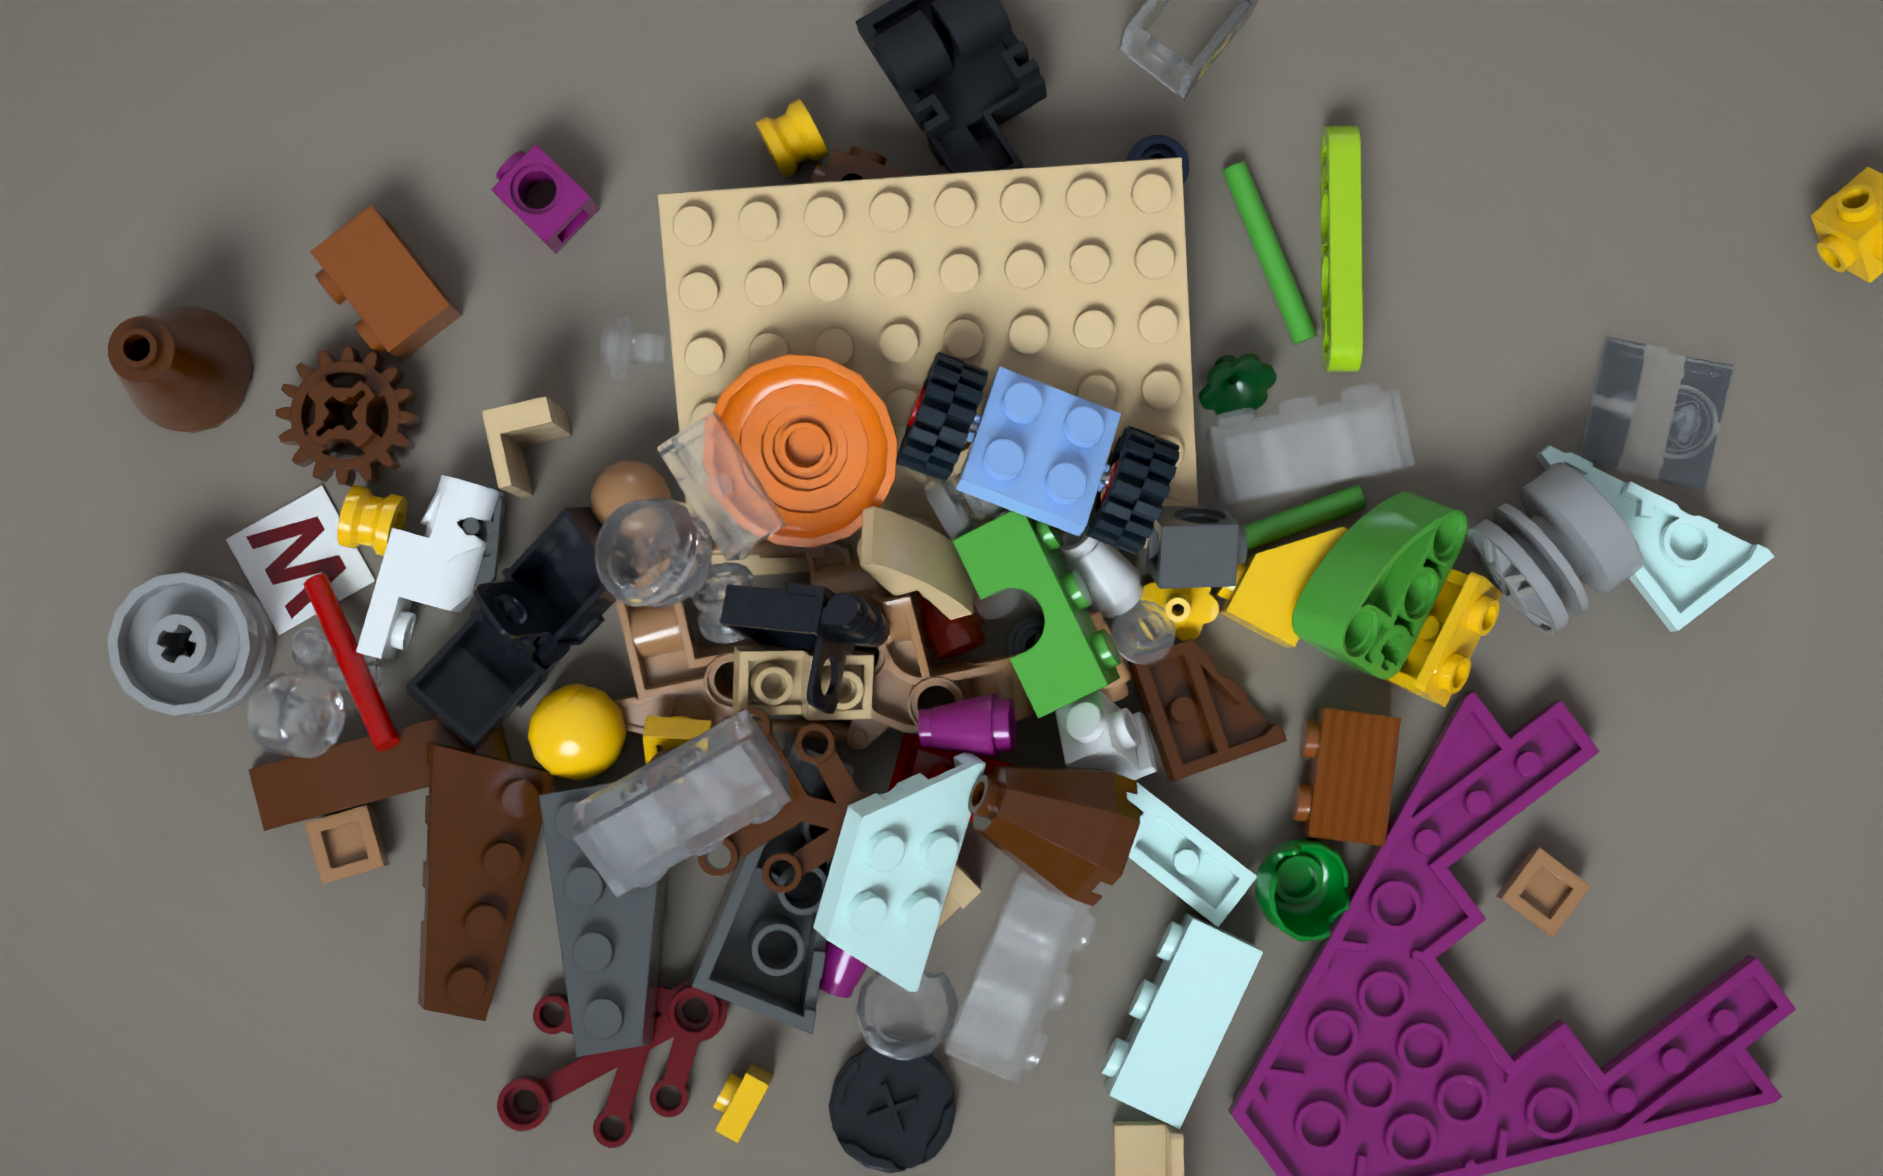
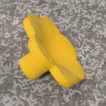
[1139,581,1219,641]

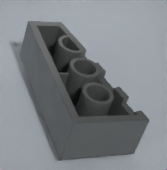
[690,737,854,1035]
[539,773,677,1057]

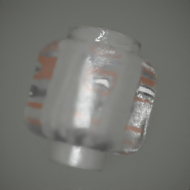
[247,672,346,759]

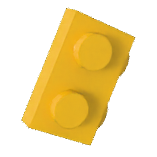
[1382,569,1502,707]

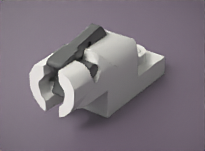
[356,475,506,660]

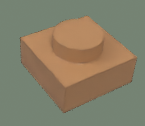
[305,804,390,885]
[1496,846,1591,938]

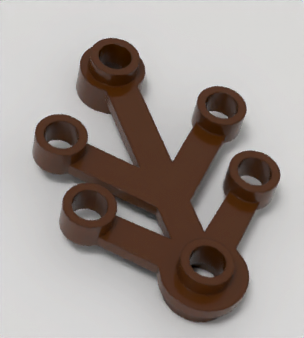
[646,707,878,893]

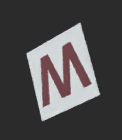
[225,485,375,635]

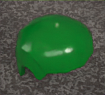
[1255,837,1350,942]

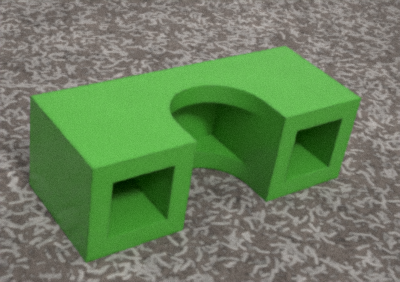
[952,511,1121,719]

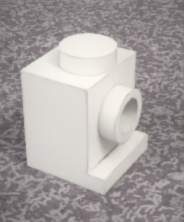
[1055,691,1157,780]

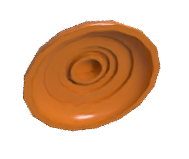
[704,354,898,548]

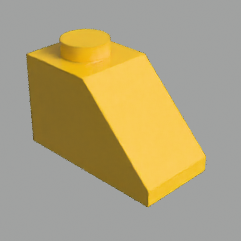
[1217,527,1348,648]

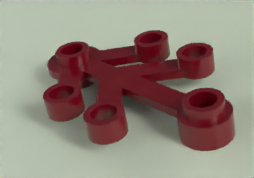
[497,978,728,1148]

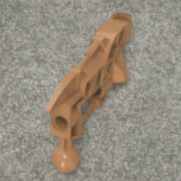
[590,461,1035,749]

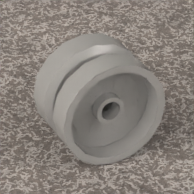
[107,572,276,716]

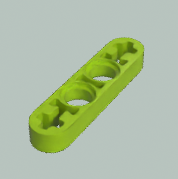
[1320,126,1363,372]

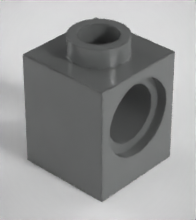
[1146,505,1247,589]

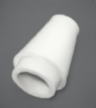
[1060,529,1143,618]

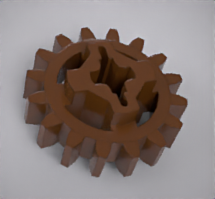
[275,346,421,487]

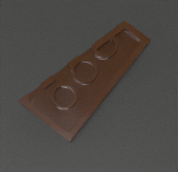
[418,741,555,1021]

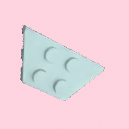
[813,753,986,992]

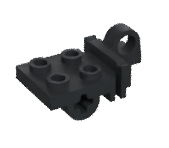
[855,0,1047,173]

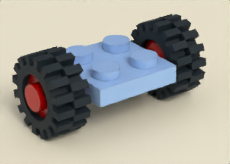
[896,352,1180,555]

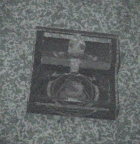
[1579,337,1735,492]

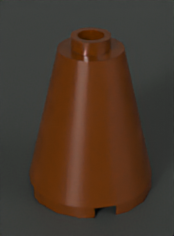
[108,307,254,433]

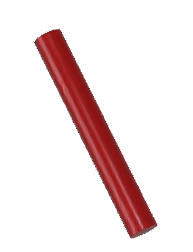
[303,574,400,751]

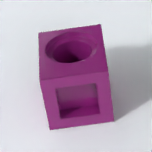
[491,144,600,254]

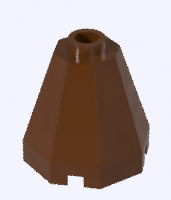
[968,765,1140,907]

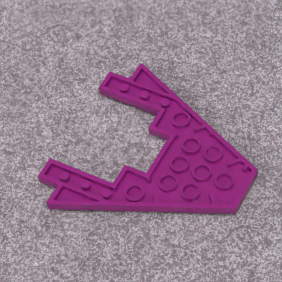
[1228,691,1796,1176]

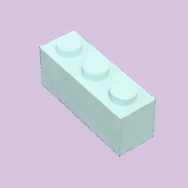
[1101,912,1263,1129]

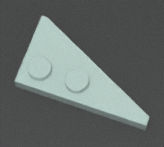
[1535,445,1774,632]

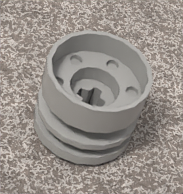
[1467,462,1643,635]

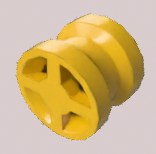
[755,99,829,179]
[337,485,408,556]

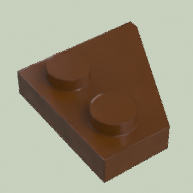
[1127,639,1287,781]

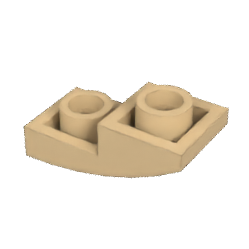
[857,506,974,620]
[732,646,874,720]

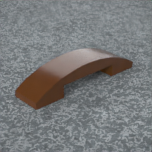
[248,718,511,831]

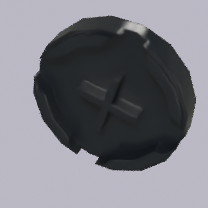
[829,1041,957,1173]

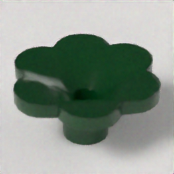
[1198,353,1277,420]

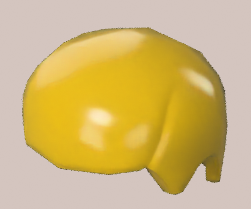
[528,683,627,781]

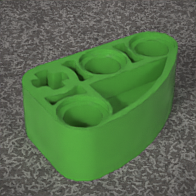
[1292,491,1468,680]

